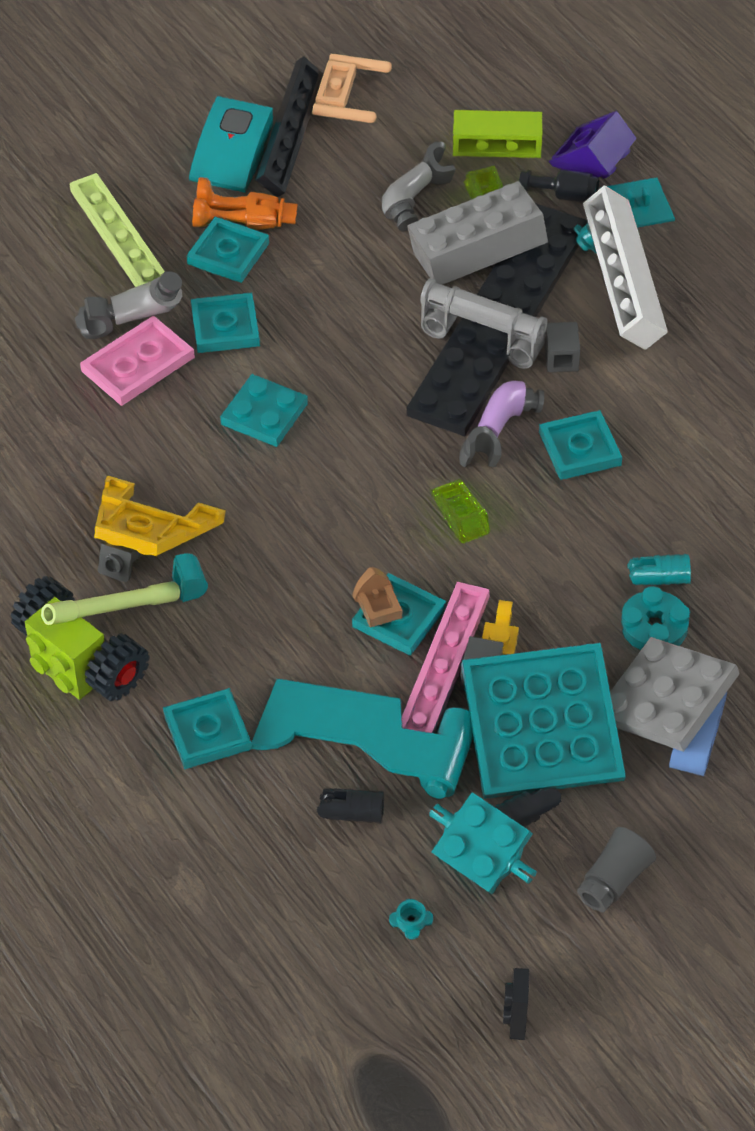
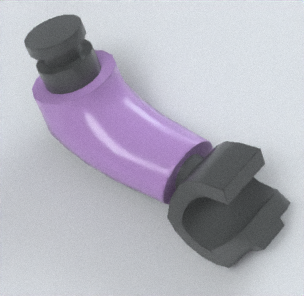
[459,381,544,467]

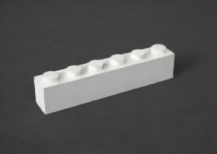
[583,185,668,350]

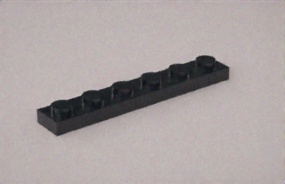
[256,56,323,197]

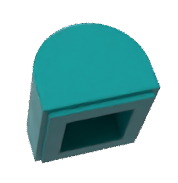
[172,553,208,602]

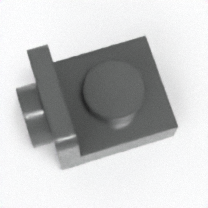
[98,541,142,582]

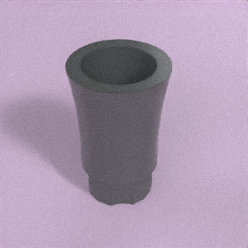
[577,827,656,913]

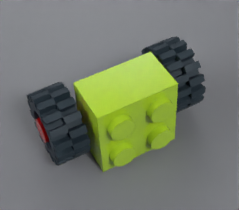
[11,576,150,701]

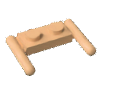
[312,53,392,123]

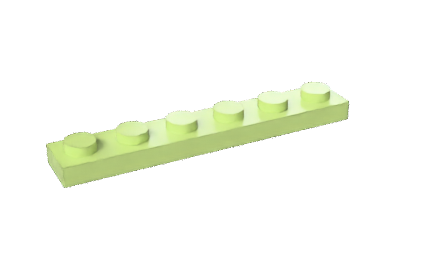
[70,173,165,287]

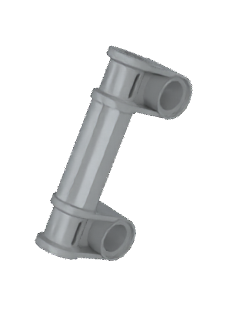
[420,278,547,369]

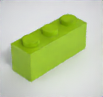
[453,110,542,158]

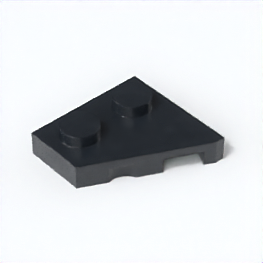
[503,968,529,1040]

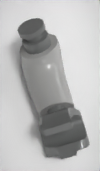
[382,142,456,231]
[75,271,182,339]

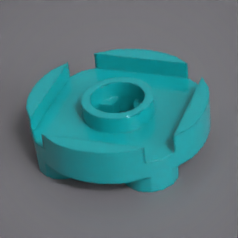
[621,586,690,650]

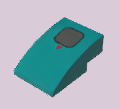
[189,96,274,193]

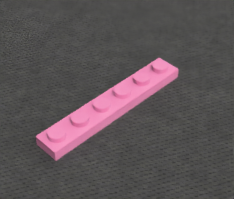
[402,582,490,734]

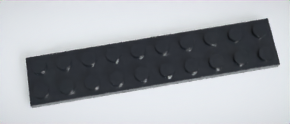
[406,203,588,437]

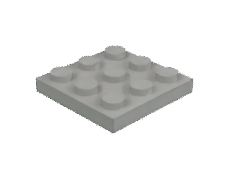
[610,637,740,752]

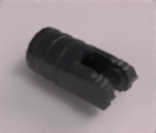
[494,787,562,827]
[316,788,385,823]

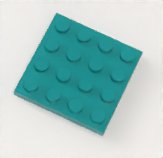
[461,643,626,799]

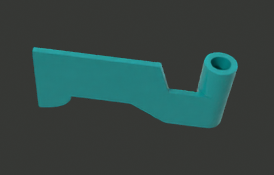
[252,679,473,799]

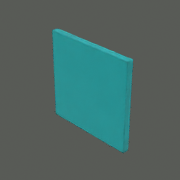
[600,177,675,228]

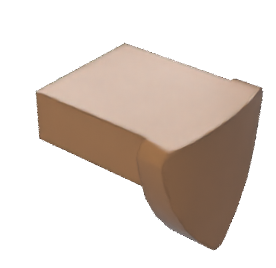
[352,567,402,628]

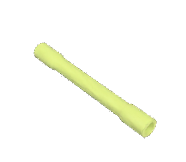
[41,581,180,625]

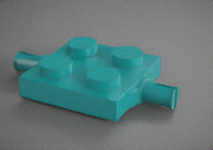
[429,792,537,894]

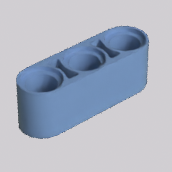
[669,692,727,776]

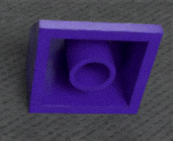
[549,111,637,179]

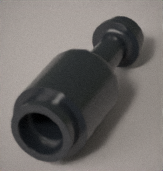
[519,170,599,202]

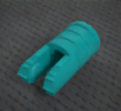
[627,554,691,586]

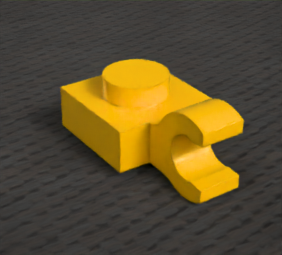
[482,600,519,655]

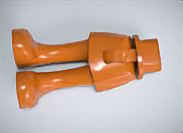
[192,177,298,230]

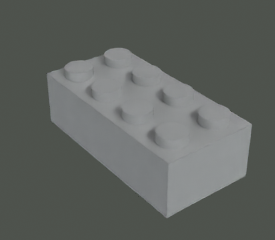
[407,181,548,285]

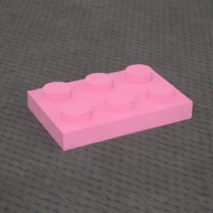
[80,316,195,406]

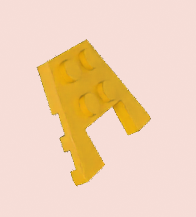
[94,476,226,556]

